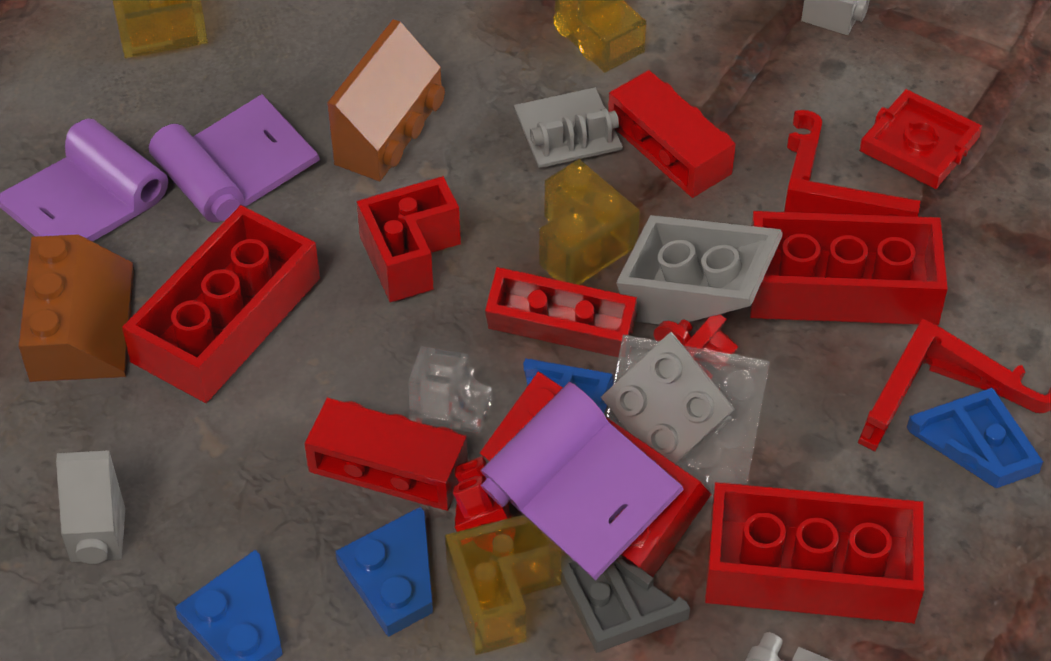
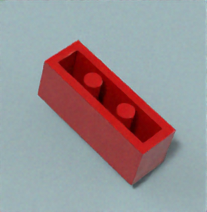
[608,70,736,198]
[485,267,637,359]
[304,397,468,511]

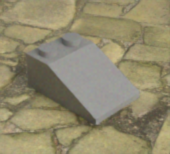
[616,215,782,325]

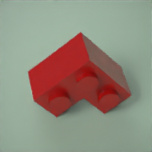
[356,176,461,302]

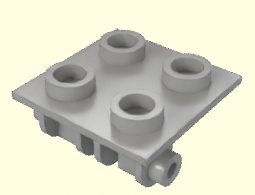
[514,87,623,168]
[601,332,735,464]

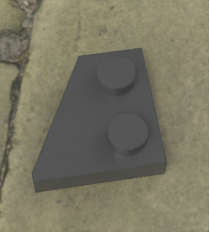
[555,554,690,653]

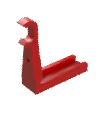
[784,110,921,217]
[857,318,1051,451]

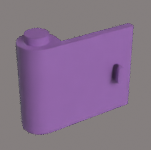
[149,94,320,223]
[0,119,168,242]
[480,382,684,581]

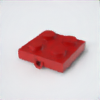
[859,89,982,189]

